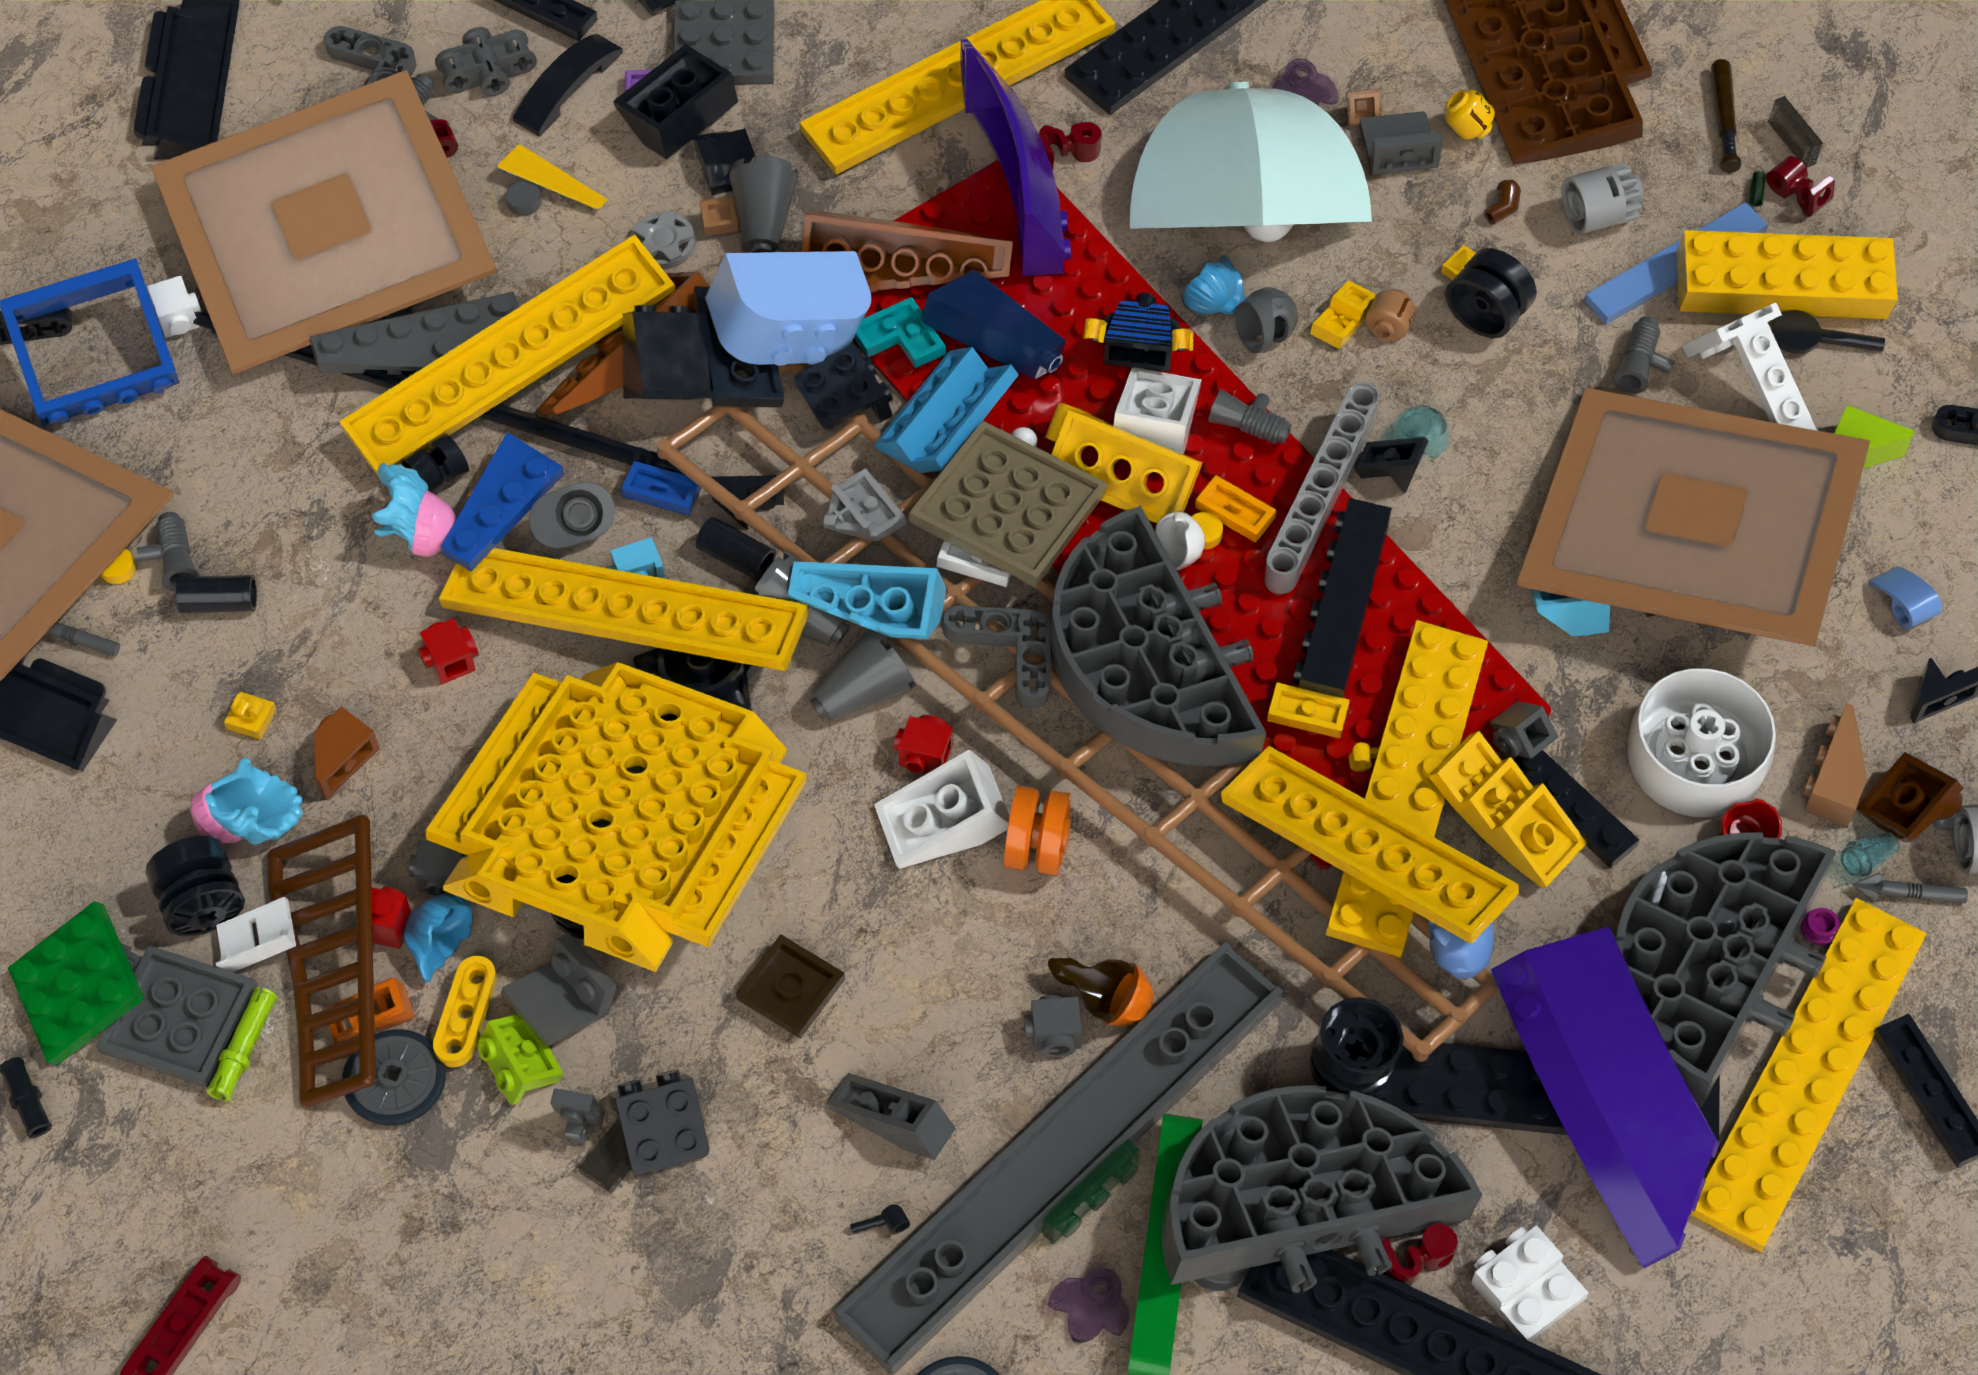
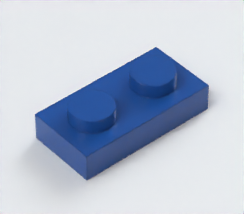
[621,461,702,516]

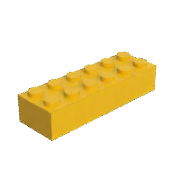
[1676,230,1898,320]

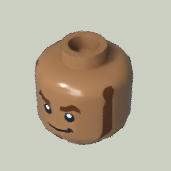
[1365,289,1416,341]

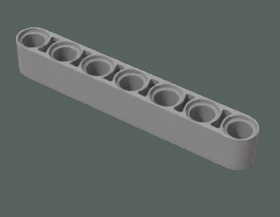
[1264,382,1379,594]

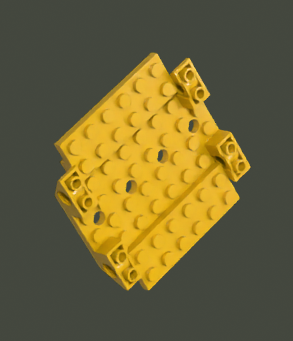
[426,662,807,972]

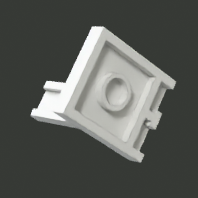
[1682,302,1817,431]

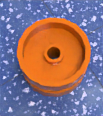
[1004,785,1071,877]

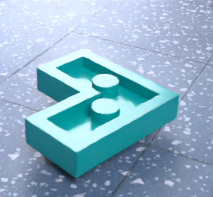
[854,297,946,368]

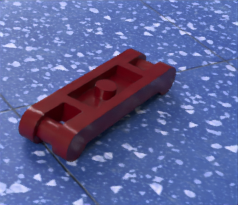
[120,1256,241,1375]

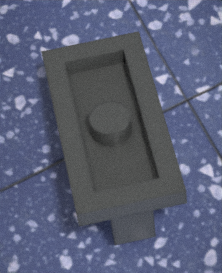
[550,1088,604,1145]

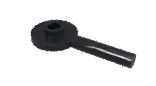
[1771,310,1885,354]

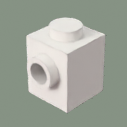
[148,276,201,338]

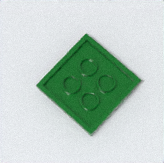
[8,901,145,1066]

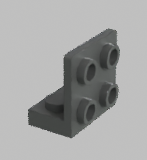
[1360,111,1443,175]
[501,932,617,1046]

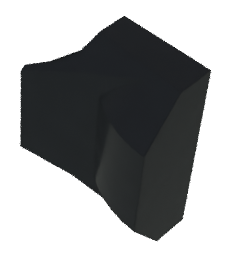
[693,128,755,196]

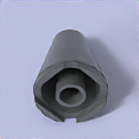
[730,156,798,253]
[754,551,850,646]
[810,629,917,721]

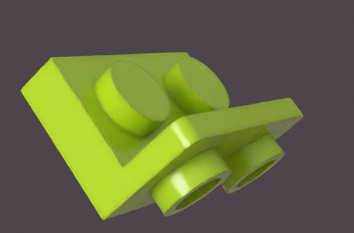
[477,1014,564,1105]

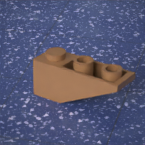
[1802,703,1867,828]

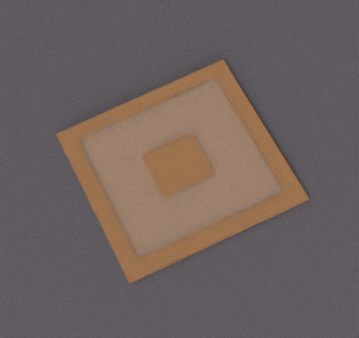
[151,70,498,375]
[1517,388,1870,647]
[0,409,174,681]

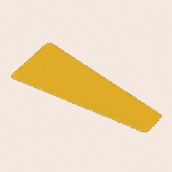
[497,145,607,209]

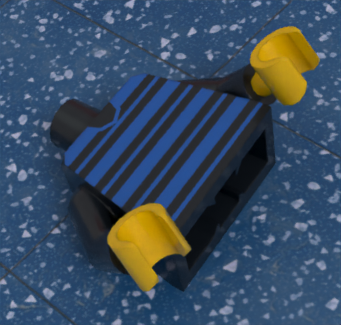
[1083,293,1194,372]

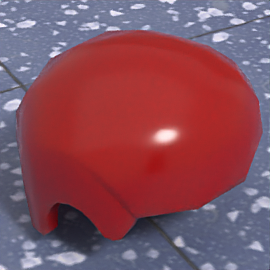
[1719,798,1782,839]

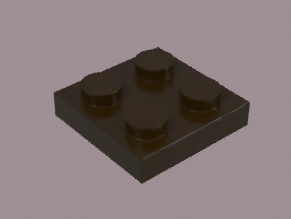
[736,934,845,1039]

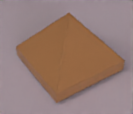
[1346,89,1381,126]

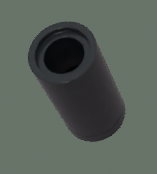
[695,517,776,582]
[176,575,257,613]

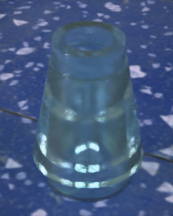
[1841,832,1900,877]

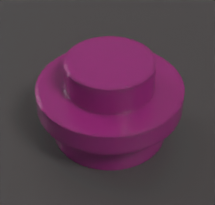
[1801,908,1841,946]

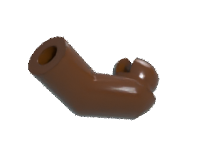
[1484,179,1521,224]

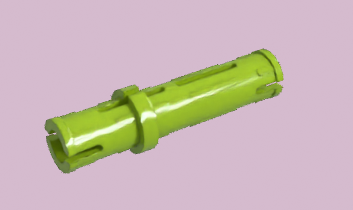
[206,987,278,1102]

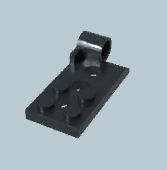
[693,286,785,407]

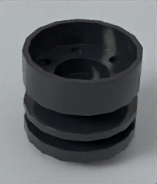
[145,836,245,936]
[1309,997,1404,1097]

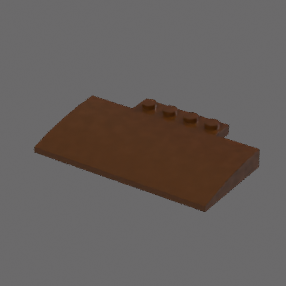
[1444,0,1652,164]

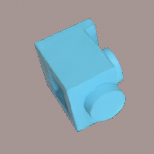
[607,537,665,578]

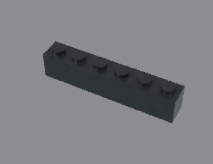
[1293,498,1392,698]

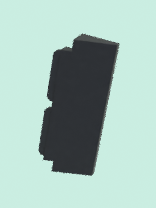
[133,0,240,159]
[0,656,117,772]

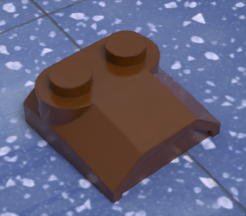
[1856,752,1964,843]

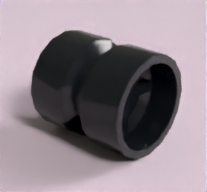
[401,432,469,494]

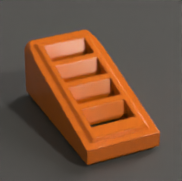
[323,977,415,1044]

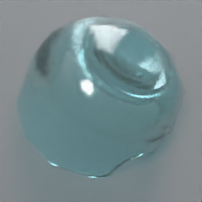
[1393,405,1450,459]

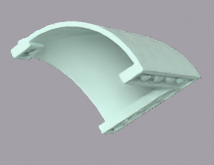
[1130,82,1372,229]

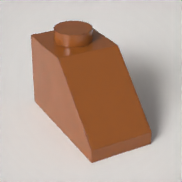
[315,706,379,800]

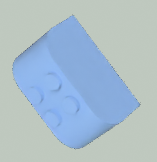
[705,251,871,366]

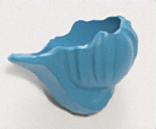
[1182,255,1245,316]
[403,893,473,983]

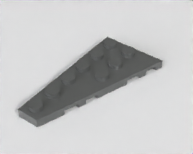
[310,292,546,380]

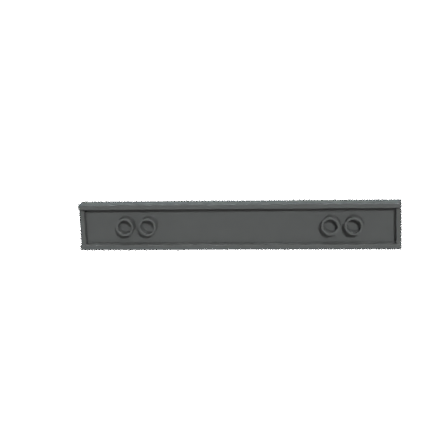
[834,941,1284,1375]

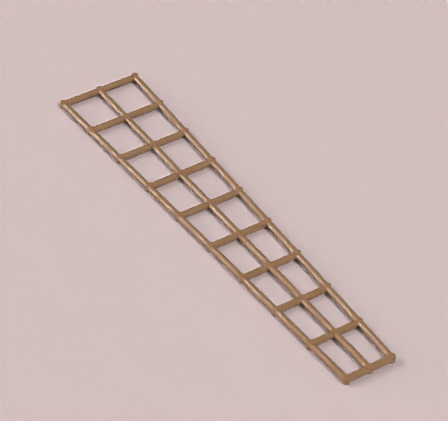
[657,363,1499,1062]

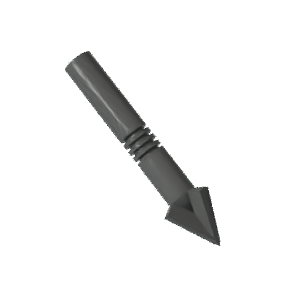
[46,622,120,657]
[1852,872,1968,903]

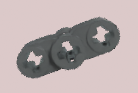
[435,27,537,96]

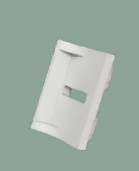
[216,897,296,972]

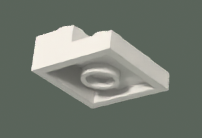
[1471,1225,1589,1342]

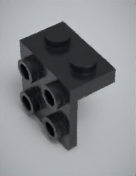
[794,344,893,430]
[608,1069,710,1175]

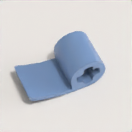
[1869,567,1942,630]

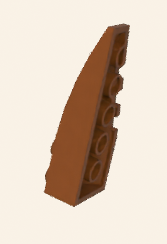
[801,210,1013,292]
[538,271,710,414]

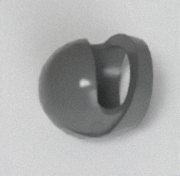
[1236,287,1298,353]

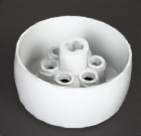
[1627,669,1776,817]

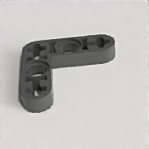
[324,26,417,85]
[942,606,1051,709]

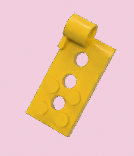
[1045,403,1203,523]

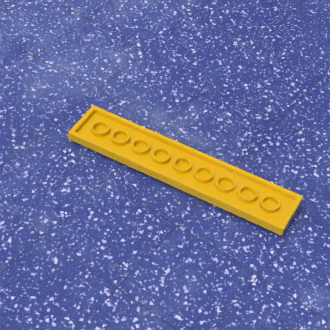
[799,0,1115,175]
[339,234,675,477]
[439,548,809,671]
[1325,620,1488,958]
[1690,898,1927,1253]

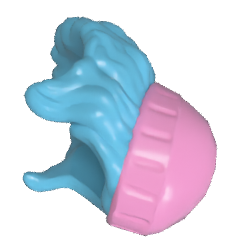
[372,463,456,557]
[190,758,303,844]

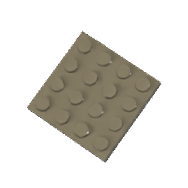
[908,421,1108,587]

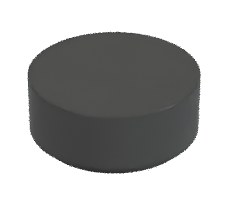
[506,181,541,215]

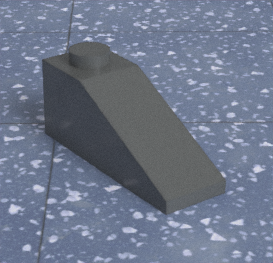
[827,1073,956,1160]

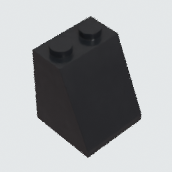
[623,305,712,400]

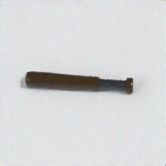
[1711,59,1741,173]

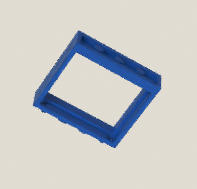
[0,258,180,426]

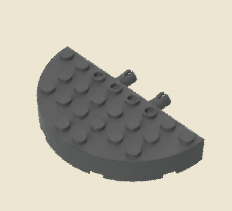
[1050,506,1266,766]
[1615,832,1836,1107]
[1161,1085,1482,1293]

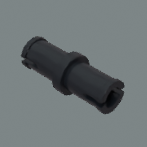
[0,1057,52,1138]

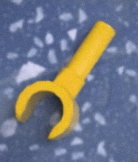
[1349,742,1380,771]

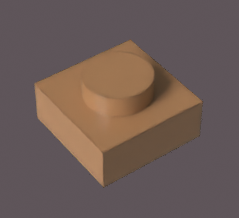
[700,196,739,236]

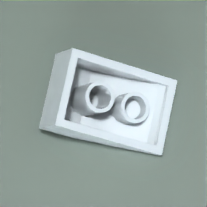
[1113,368,1201,454]
[874,750,1010,869]

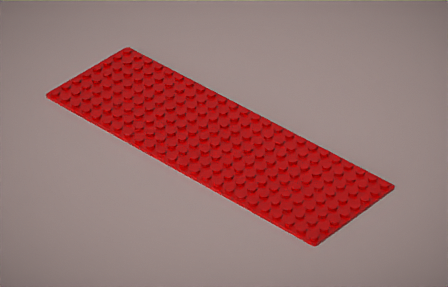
[852,160,1551,870]

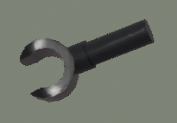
[850,1204,910,1234]

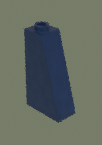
[921,270,1066,380]

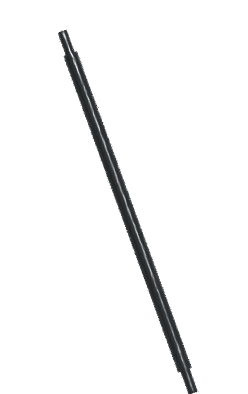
[193,311,685,475]

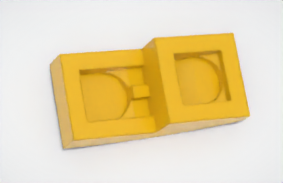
[1310,280,1376,349]

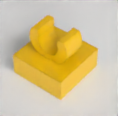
[224,692,277,740]

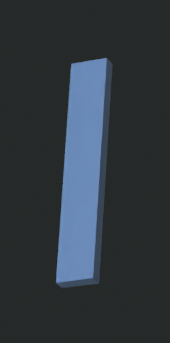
[1584,202,1768,325]

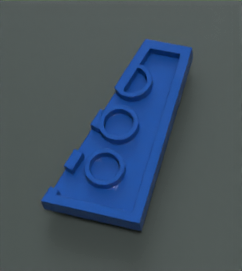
[441,432,564,572]

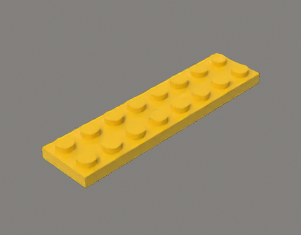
[1221,746,1519,944]

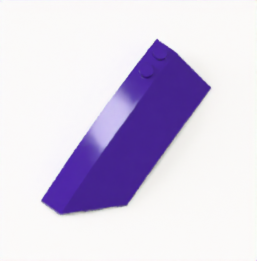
[960,38,1071,276]
[1490,927,1720,1268]

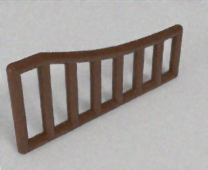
[267,815,376,1107]

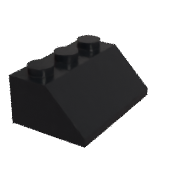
[613,44,738,159]

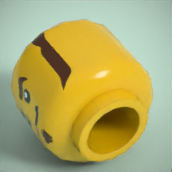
[1444,89,1495,140]

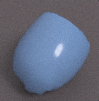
[1429,921,1494,980]

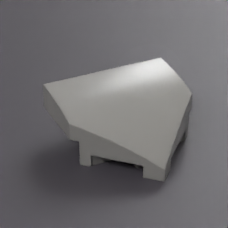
[823,468,908,541]

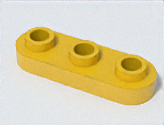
[433,955,497,1068]

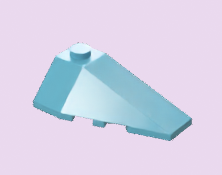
[788,561,946,639]
[1529,589,1610,636]

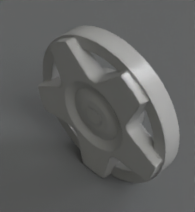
[631,211,696,269]

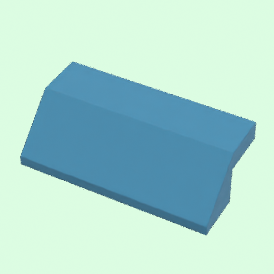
[874,347,1018,473]

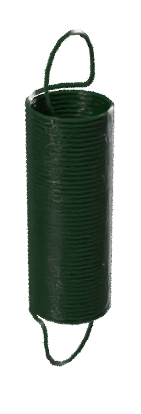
[1749,166,1766,212]

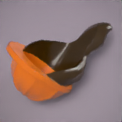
[1048,958,1154,1026]

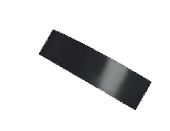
[513,34,623,137]

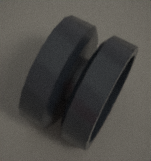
[1445,248,1537,339]

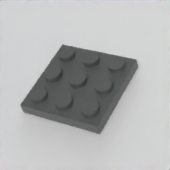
[674,0,775,85]
[96,945,257,1088]

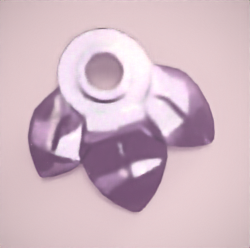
[1272,59,1338,106]
[1048,1268,1129,1344]

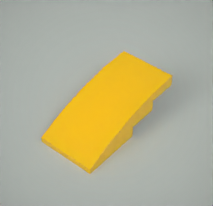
[1429,731,1587,888]

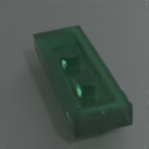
[1042,1139,1139,1244]

